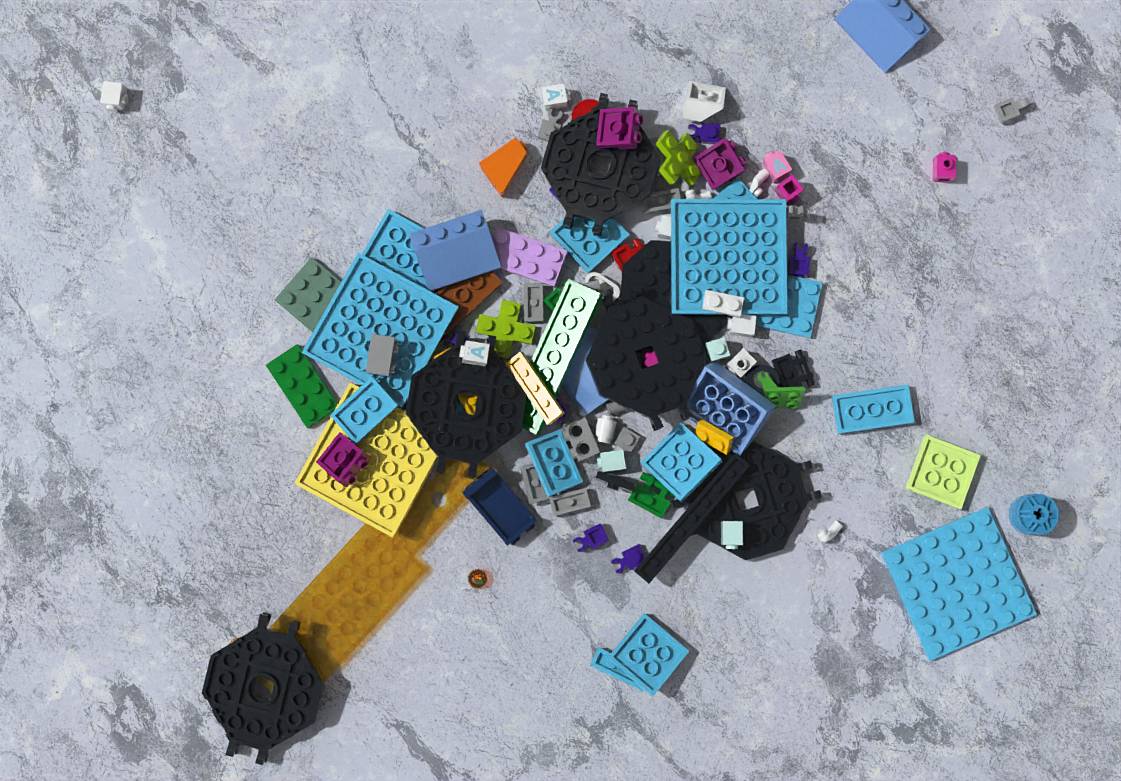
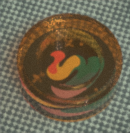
[468,569,488,589]

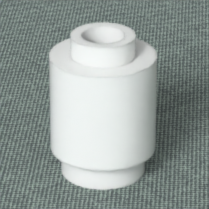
[594,415,617,444]

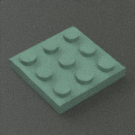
[275,257,341,333]

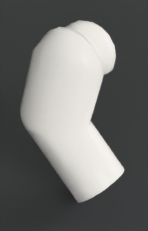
[750,169,769,197]
[685,189,712,199]
[817,520,843,543]

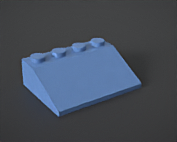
[834,0,931,73]
[409,210,501,292]
[562,323,609,417]
[686,361,776,456]

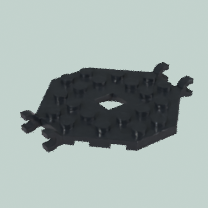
[541,93,661,237]
[620,240,728,355]
[585,284,707,432]
[405,330,527,479]
[672,440,822,561]
[202,612,324,765]

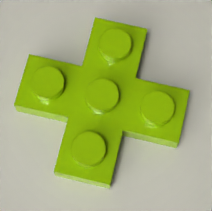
[656,130,702,186]
[476,300,536,360]

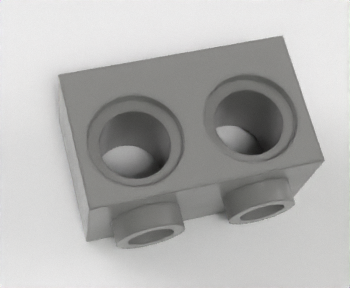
[562,417,600,462]

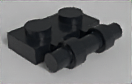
[771,349,816,387]

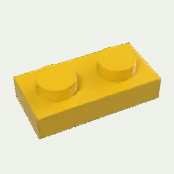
[695,419,734,455]

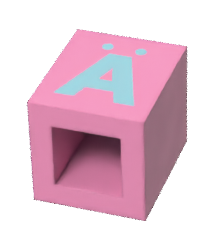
[762,150,792,183]

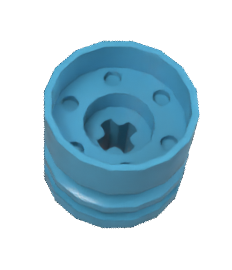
[1009,494,1059,535]

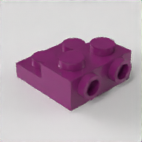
[596,107,644,150]
[693,138,747,191]
[316,432,371,488]

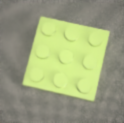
[905,435,981,510]

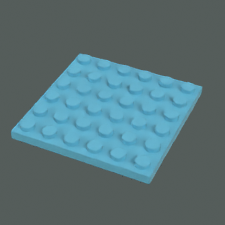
[671,199,787,315]
[301,253,459,408]
[880,507,1037,661]

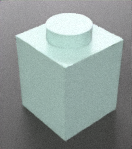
[704,337,730,363]
[597,450,626,473]
[721,521,743,549]

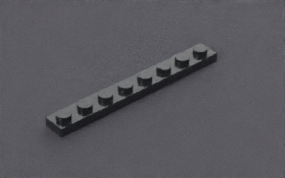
[634,453,750,584]

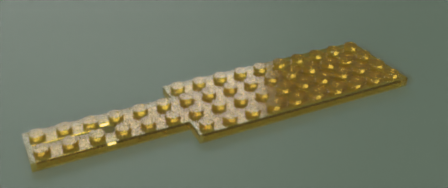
[257,460,489,692]

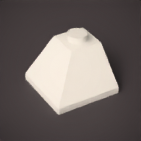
[682,81,726,122]

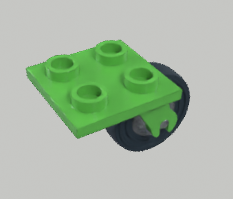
[745,365,805,409]

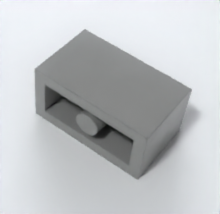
[366,334,399,378]

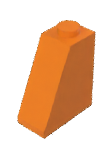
[479,137,528,197]

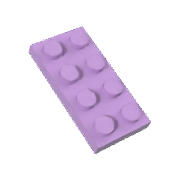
[492,227,568,287]

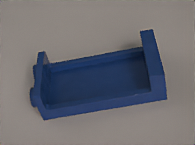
[462,466,537,546]

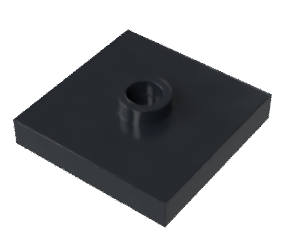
[595,471,635,493]

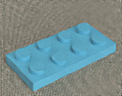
[831,385,915,434]

